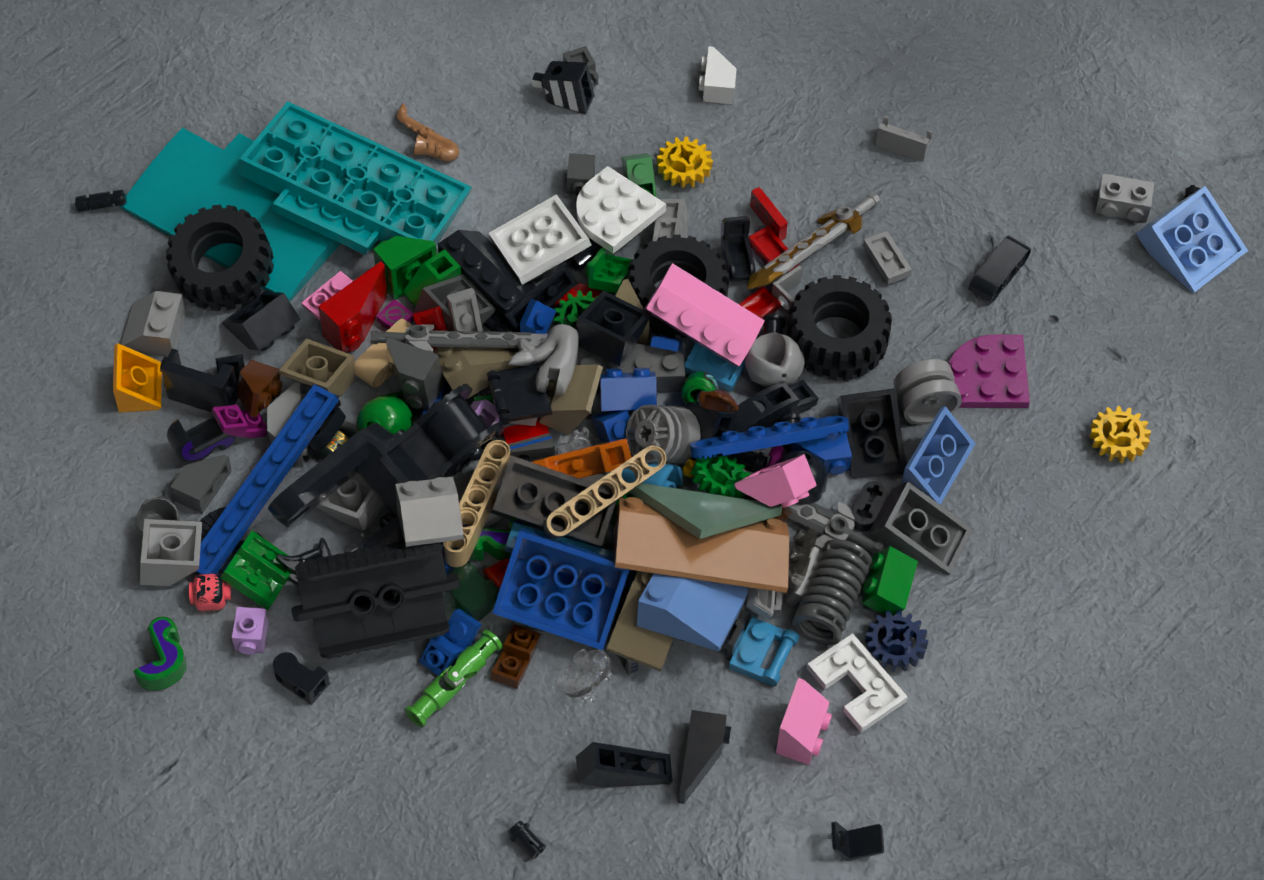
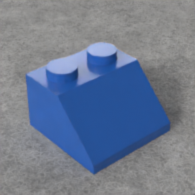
[599,368,657,411]

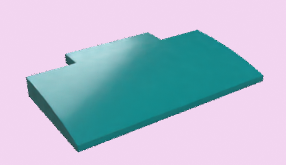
[237,101,472,255]
[120,127,341,302]

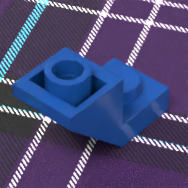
[520,299,556,334]
[419,609,482,676]

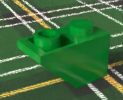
[621,153,657,198]
[403,249,461,308]

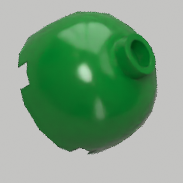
[356,396,412,434]

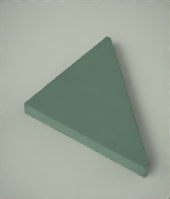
[629,482,782,539]

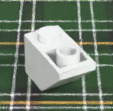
[699,46,736,104]

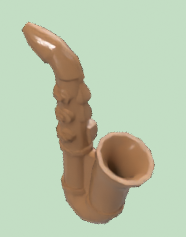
[397,103,460,162]

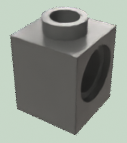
[567,153,595,195]

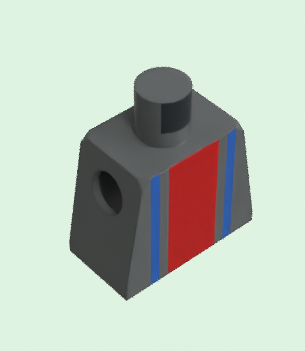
[497,417,555,459]

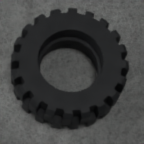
[166,204,274,311]
[627,235,729,338]
[787,275,892,380]

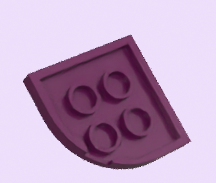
[949,334,1030,408]

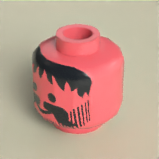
[189,573,232,611]

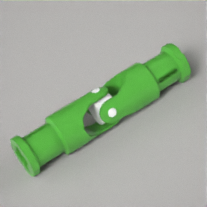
[404,629,503,728]

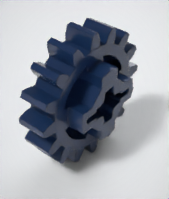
[865,610,929,672]

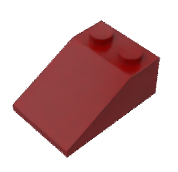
[318,262,388,353]

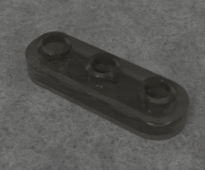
[787,526,818,595]

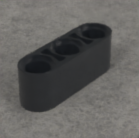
[968,235,1031,303]

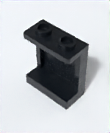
[160,348,239,413]

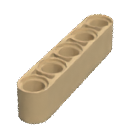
[443,440,510,567]
[544,446,666,539]

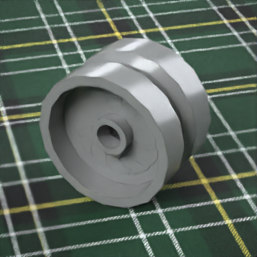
[893,359,962,425]

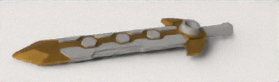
[747,193,880,289]

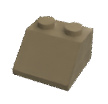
[279,339,354,396]
[539,365,603,435]

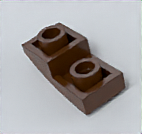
[491,624,541,689]

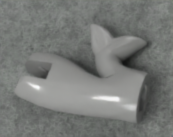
[509,324,579,396]

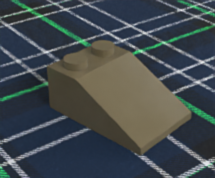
[433,331,523,398]
[606,571,675,672]

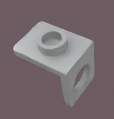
[772,266,802,315]

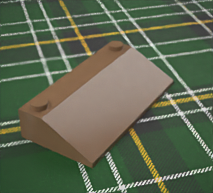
[613,497,789,593]

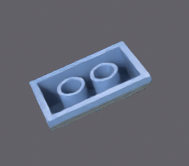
[901,406,976,505]

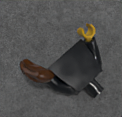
[677,390,739,478]

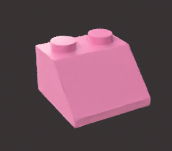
[734,454,817,508]
[776,678,832,765]

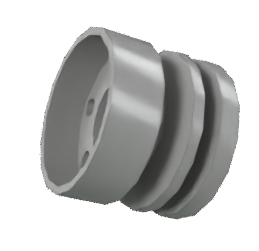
[626,404,701,465]

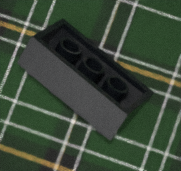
[438,230,536,324]

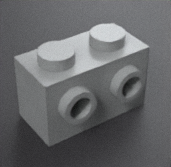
[1095,174,1154,222]

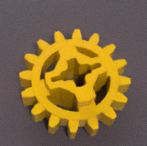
[657,136,713,188]
[1089,406,1151,463]

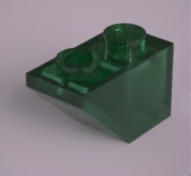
[452,561,498,622]

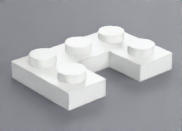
[807,633,908,733]

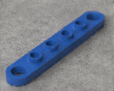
[690,416,849,459]

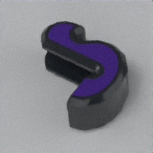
[721,216,756,282]
[166,417,237,462]

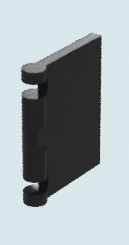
[487,364,552,425]

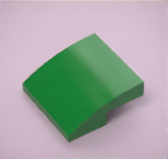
[220,530,292,610]

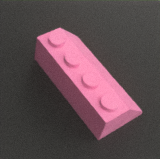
[644,263,764,367]

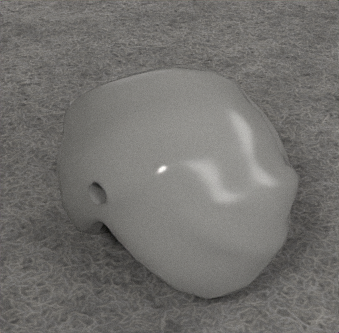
[745,332,805,388]

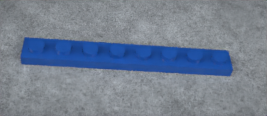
[194,384,339,575]

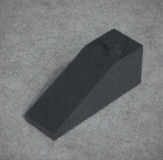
[679,710,731,804]
[576,742,673,788]

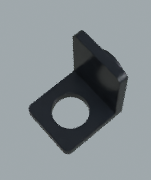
[831,821,884,861]

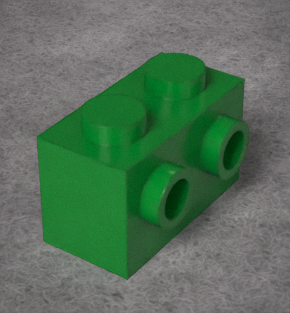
[862,546,918,616]

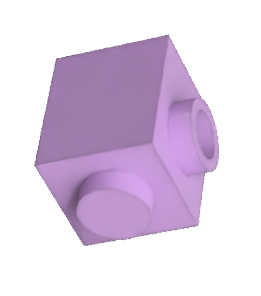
[232,607,269,655]

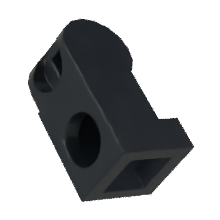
[272,652,330,705]

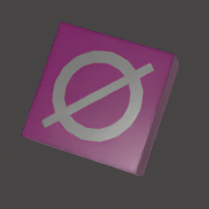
[376,299,414,329]

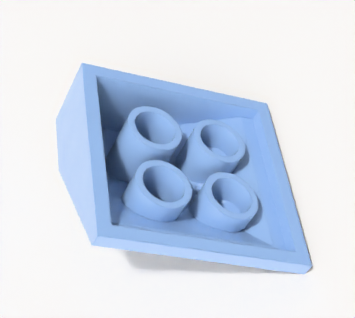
[1135,186,1248,293]

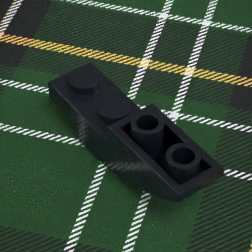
[731,380,819,433]

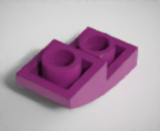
[212,405,267,438]

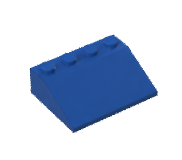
[492,528,630,650]

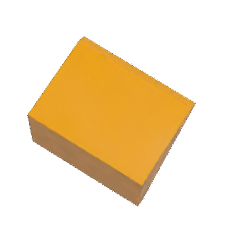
[113,343,162,412]

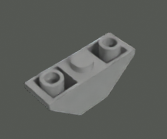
[267,382,308,467]

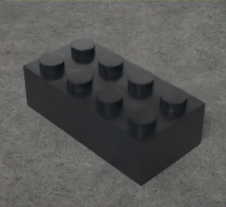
[490,456,617,548]

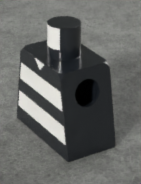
[532,61,595,114]

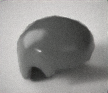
[135,497,180,538]

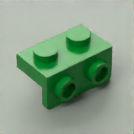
[585,247,632,294]

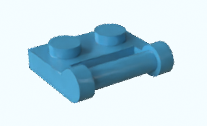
[729,617,800,686]

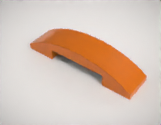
[531,438,632,478]

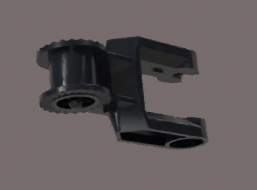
[268,383,506,552]

